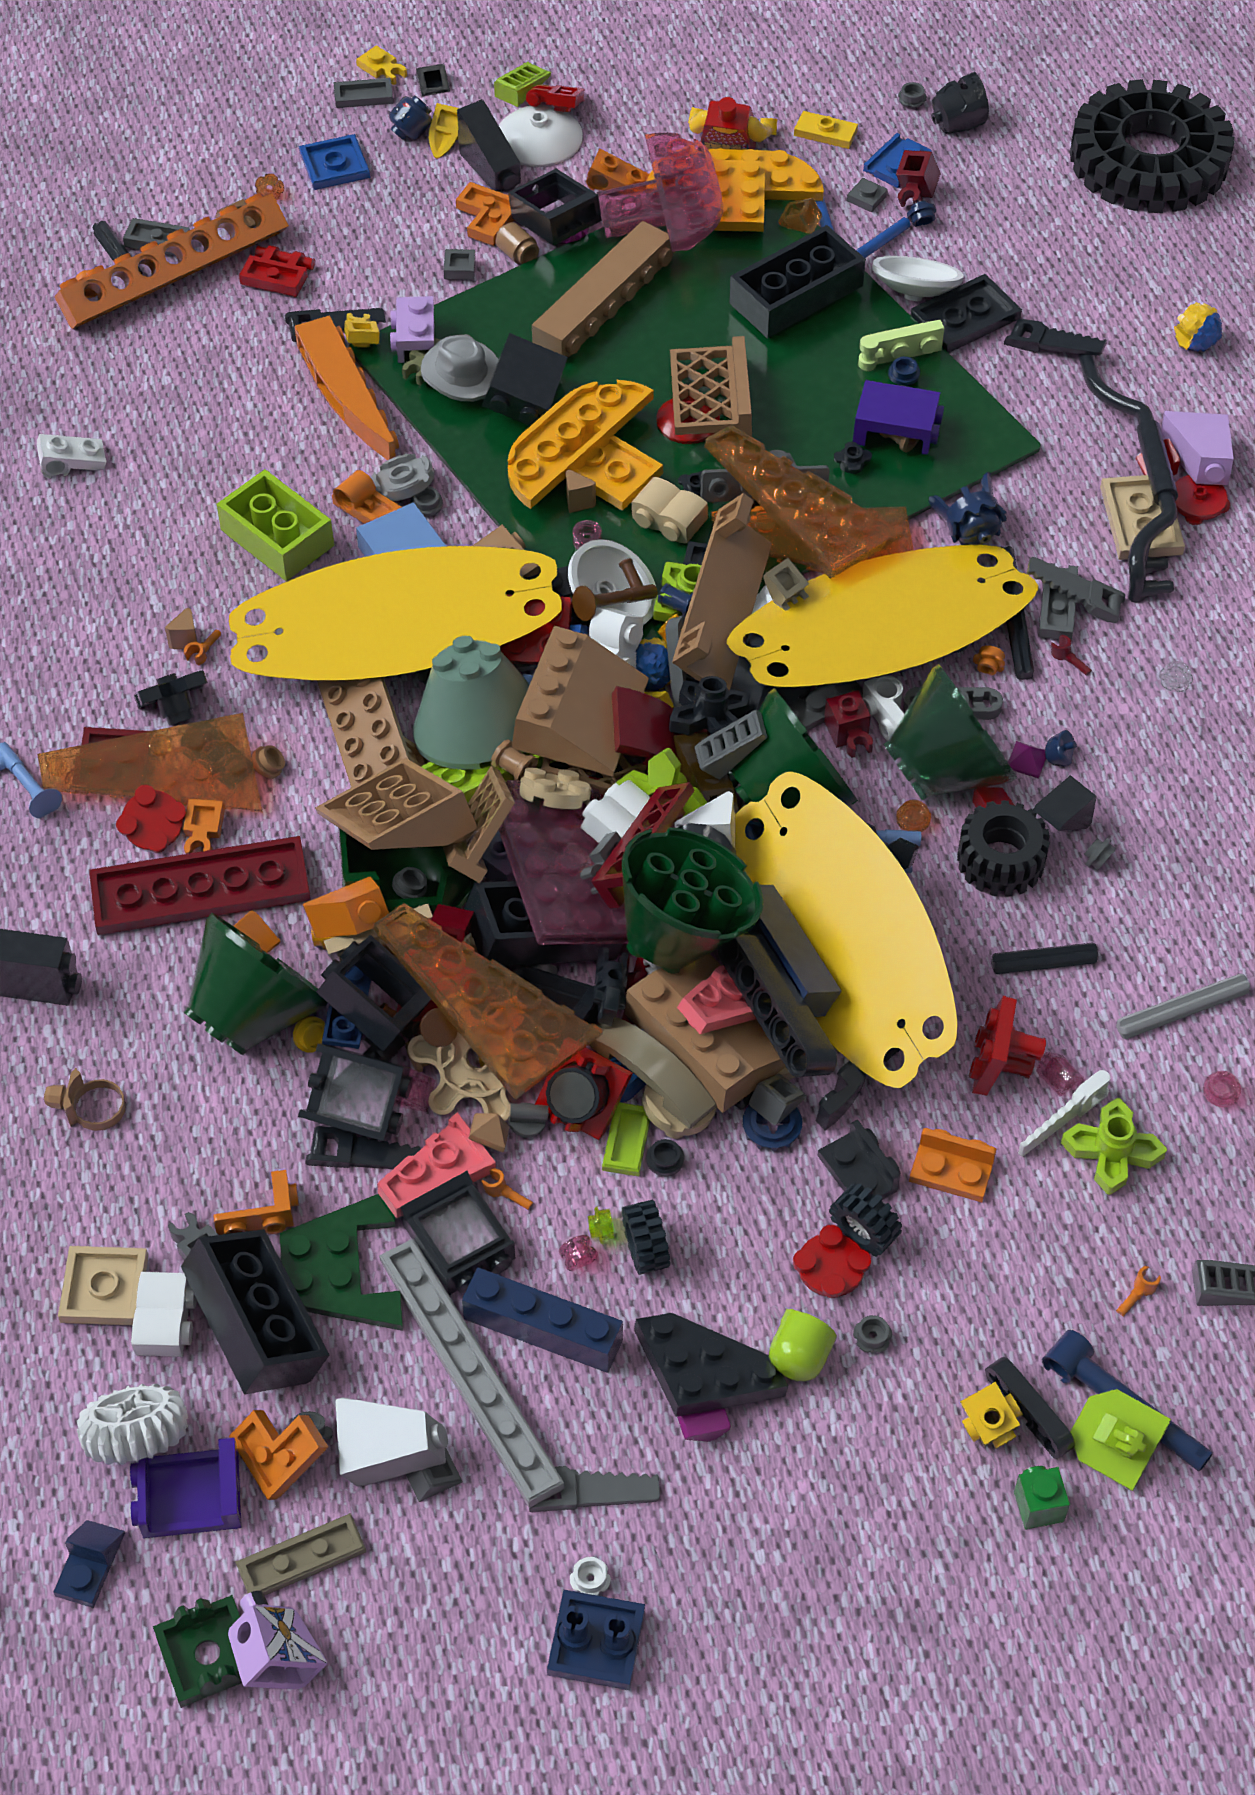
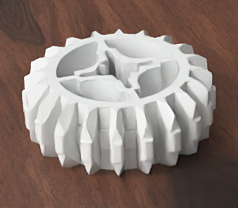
[77,1384,188,1465]

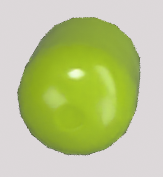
[769,1309,837,1382]

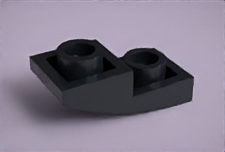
[815,1061,867,1131]

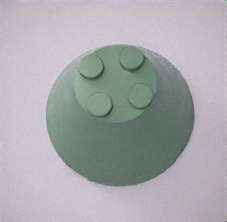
[413,636,530,770]

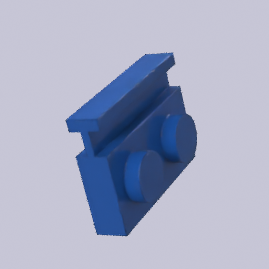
[863,133,932,188]

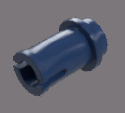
[658,583,693,616]

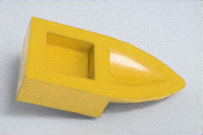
[429,103,459,159]

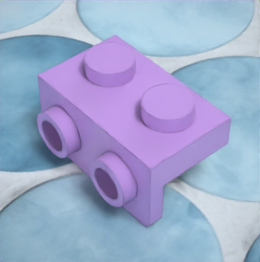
[390,296,434,363]

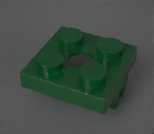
[153,1595,242,1708]

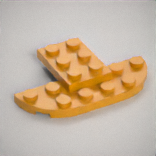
[645,148,824,232]
[508,380,663,511]

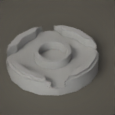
[371,454,435,501]

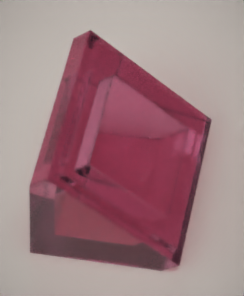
[1036,1052,1085,1097]

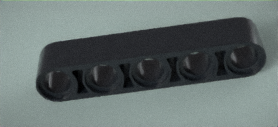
[718,932,837,1078]

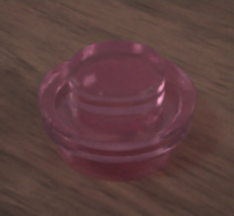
[1203,1071,1241,1107]

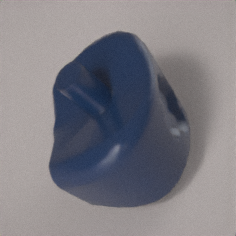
[1045,730,1077,766]

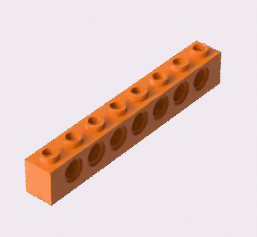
[54,193,289,329]

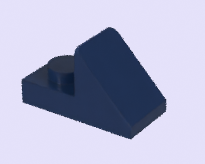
[53,1520,125,1608]

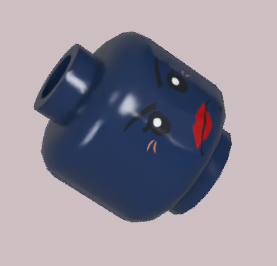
[389,95,432,140]

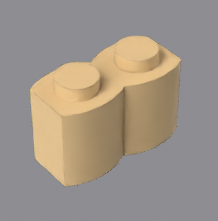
[632,477,708,543]

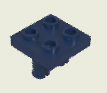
[547,1589,645,1690]

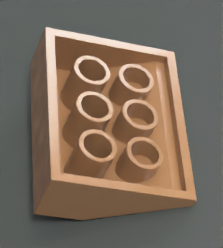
[512,626,649,777]
[315,758,478,850]
[625,953,786,1113]

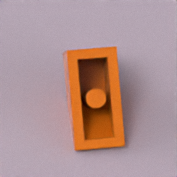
[303,876,392,938]

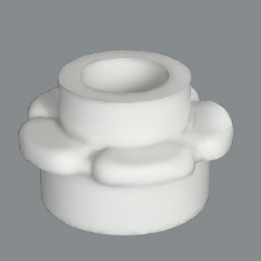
[570,1557,611,1596]

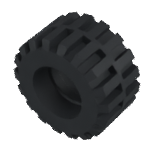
[957,800,1050,897]

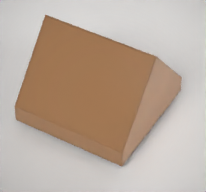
[566,469,596,513]
[165,607,197,649]

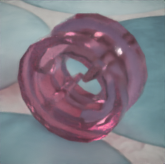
[572,520,602,550]
[559,1235,598,1271]

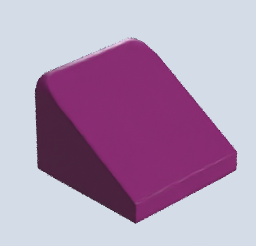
[677,1408,731,1442]

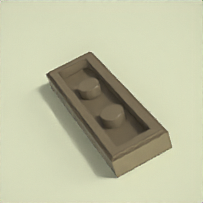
[235,1513,366,1596]

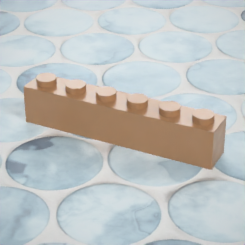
[532,221,673,357]

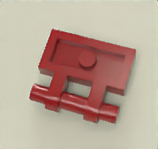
[526,84,585,112]
[239,245,315,297]

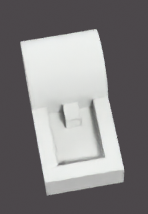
[37,434,106,479]
[862,675,912,748]

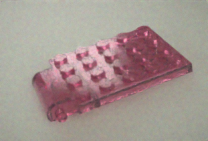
[498,780,629,944]

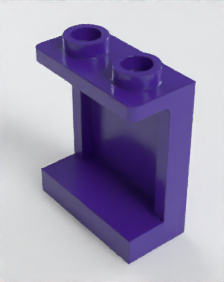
[852,380,944,455]
[130,1437,242,1539]

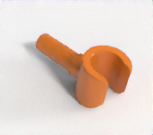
[184,629,221,666]
[482,1168,533,1210]
[1116,1266,1161,1317]

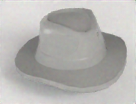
[421,334,498,402]

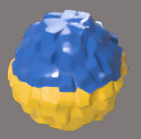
[1174,302,1222,352]
[636,637,671,692]

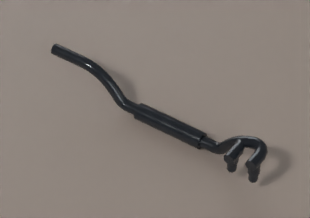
[1078,354,1178,603]

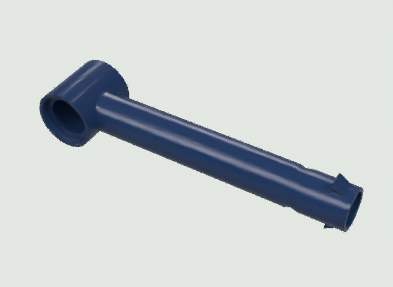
[1042,1330,1213,1472]

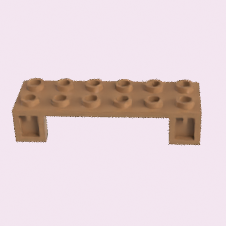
[672,493,772,690]
[317,677,427,788]

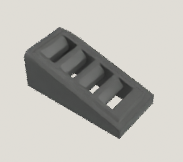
[695,710,767,780]
[1192,1260,1255,1306]

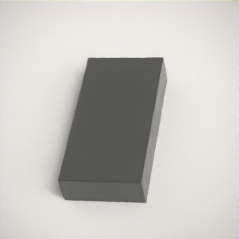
[333,78,393,108]

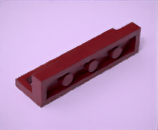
[591,782,695,909]

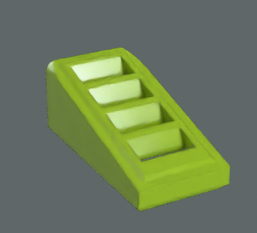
[494,62,551,107]

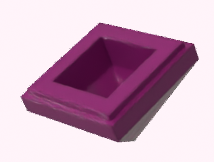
[1006,741,1046,779]

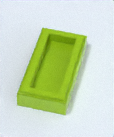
[602,1102,650,1177]

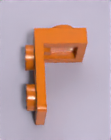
[213,1170,299,1235]

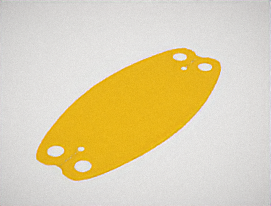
[726,545,1039,687]
[229,546,562,680]
[735,772,958,1088]

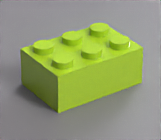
[216,469,335,581]

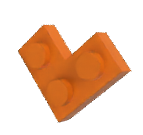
[456,182,514,246]
[229,1410,328,1500]

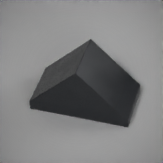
[1033,775,1097,831]

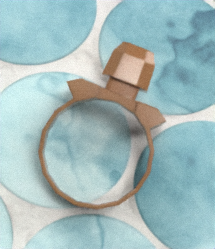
[44,1068,126,1131]

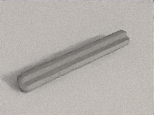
[1116,974,1250,1039]

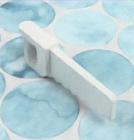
[1018,1070,1110,1157]

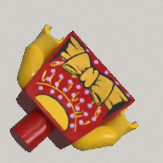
[688,97,778,150]

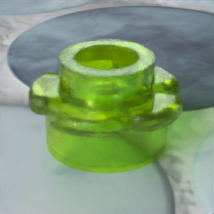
[588,1206,615,1244]

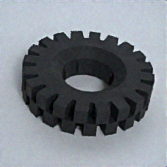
[1070,79,1235,213]

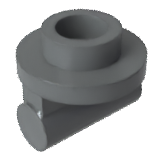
[508,1103,548,1138]

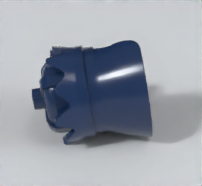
[928,471,1007,545]

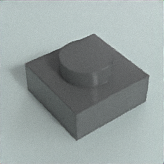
[847,178,888,213]
[443,249,476,280]

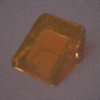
[778,198,822,233]

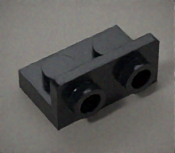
[817,1120,901,1201]

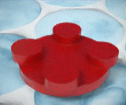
[1175,475,1231,525]
[116,784,186,853]
[793,1225,871,1298]

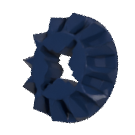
[742,1105,803,1152]

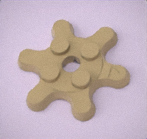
[408,991,546,1121]

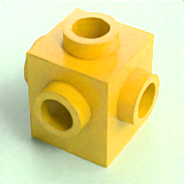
[960,1382,1023,1449]

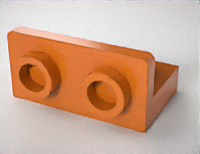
[909,1128,997,1202]

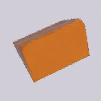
[233,910,281,953]

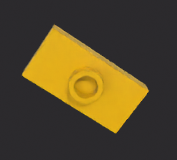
[794,111,858,149]

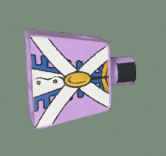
[228,1591,328,1689]

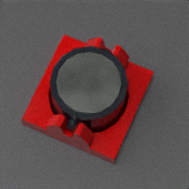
[535,1038,633,1140]

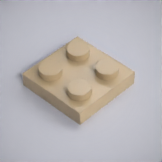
[58,1246,149,1325]

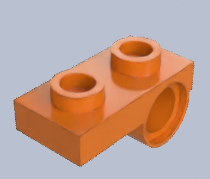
[586,148,649,200]
[332,470,402,524]

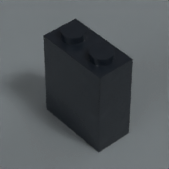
[482,333,568,426]
[0,929,82,1006]

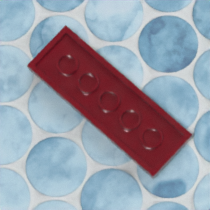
[89,836,311,935]

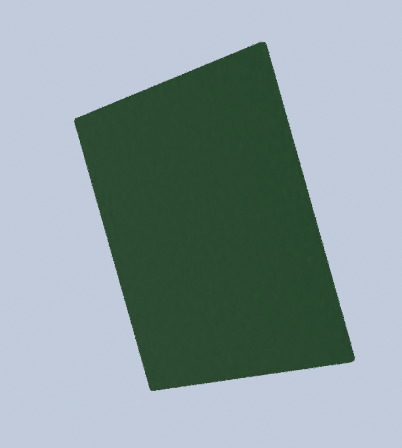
[349,197,1041,640]

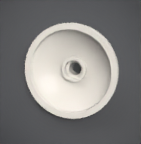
[499,105,583,167]
[872,256,964,301]
[568,540,657,625]

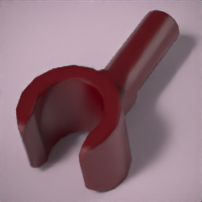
[1051,635,1092,676]

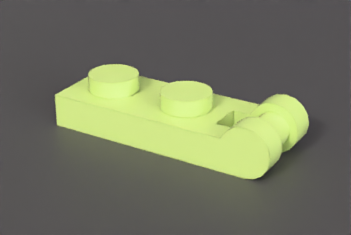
[858,320,944,371]

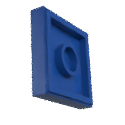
[299,134,371,190]

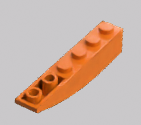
[295,315,399,460]

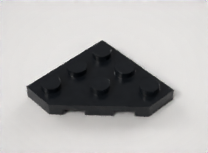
[634,1313,788,1417]

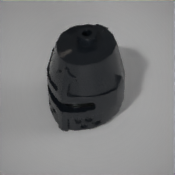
[931,71,989,134]

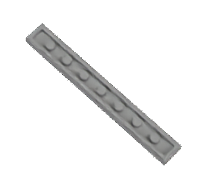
[379,1239,565,1508]

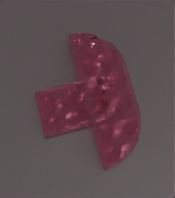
[596,132,723,252]

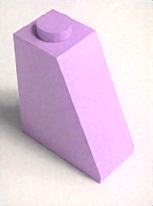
[1161,411,1234,485]

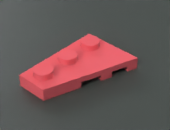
[677,965,756,1034]
[377,1112,496,1218]

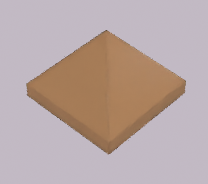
[468,1113,510,1152]

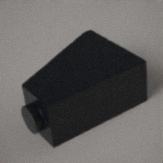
[457,99,521,192]

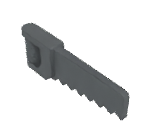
[1026,557,1125,623]
[529,1466,660,1512]

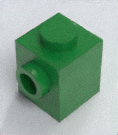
[1014,1466,1070,1530]

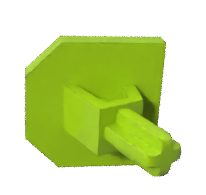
[1070,1389,1171,1491]

